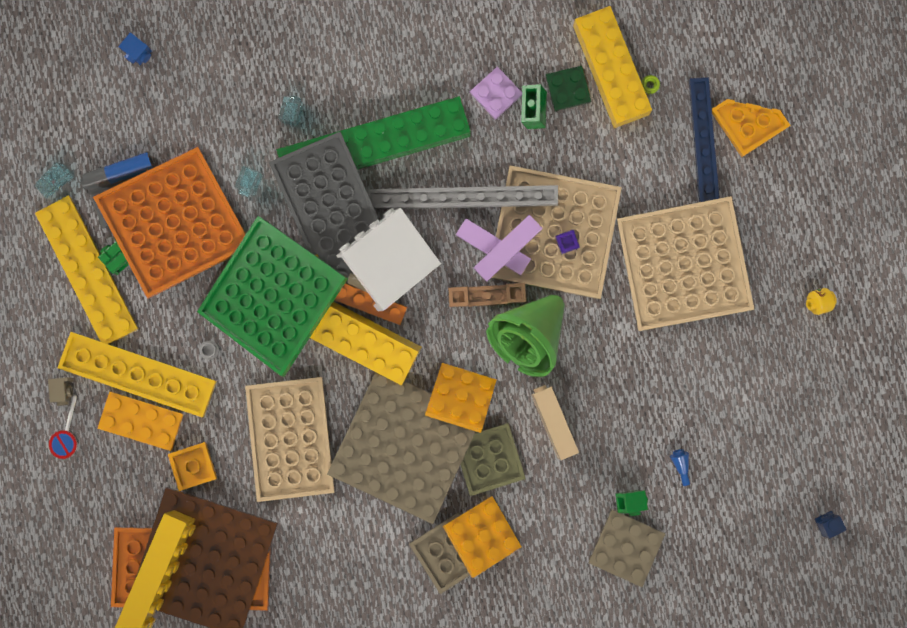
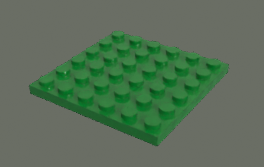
[197,216,348,377]

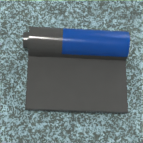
[80,152,155,229]

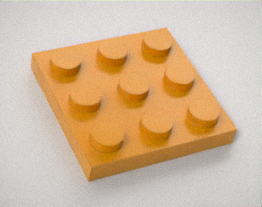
[425,363,497,433]
[443,496,522,578]

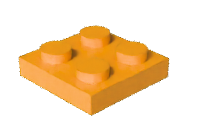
[168,442,218,491]

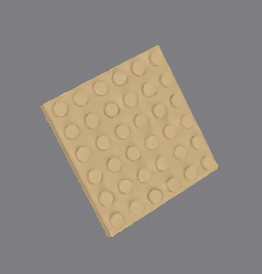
[492,166,622,299]
[617,196,754,331]

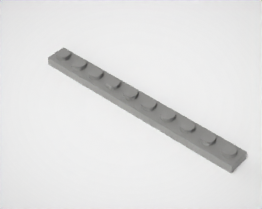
[367,185,558,209]

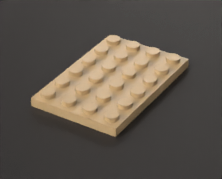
[245,377,335,502]

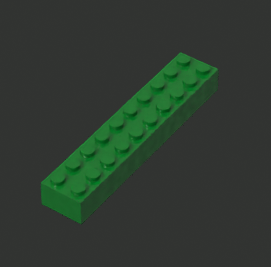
[276,96,471,170]

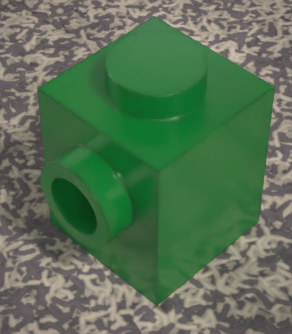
[615,490,648,516]

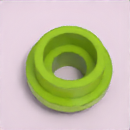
[641,75,660,94]

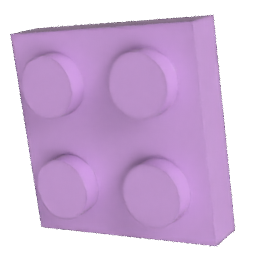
[470,67,522,120]

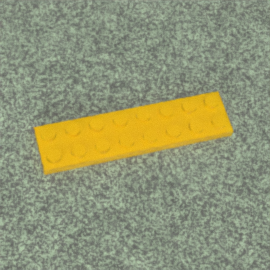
[35,195,138,344]
[58,332,217,418]

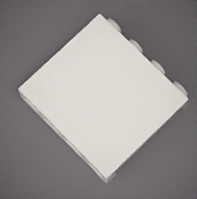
[336,208,441,311]

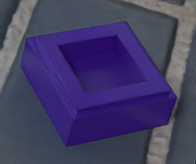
[555,230,580,255]

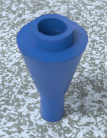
[670,449,690,486]

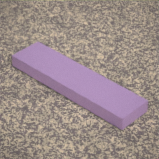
[473,215,543,282]
[456,219,531,276]

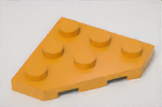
[712,99,791,157]

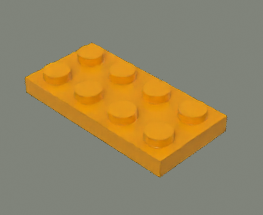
[97,392,184,451]

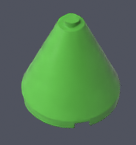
[486,295,565,377]

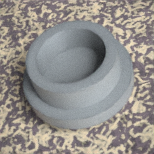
[199,341,219,360]

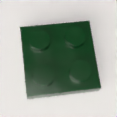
[545,66,591,112]

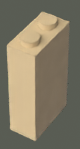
[531,385,579,460]

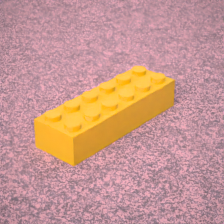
[573,6,652,128]
[310,301,422,385]
[115,510,196,628]

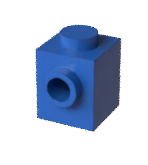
[118,32,152,65]

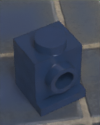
[814,510,847,539]

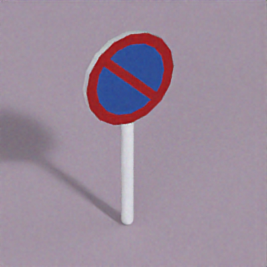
[49,395,77,459]

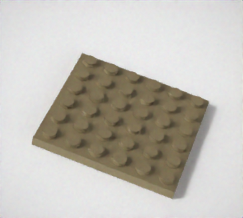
[327,373,476,524]

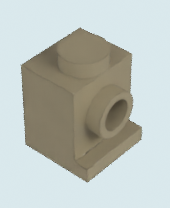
[48,377,74,406]

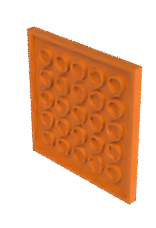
[93,147,246,299]

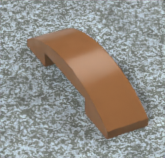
[448,283,526,307]

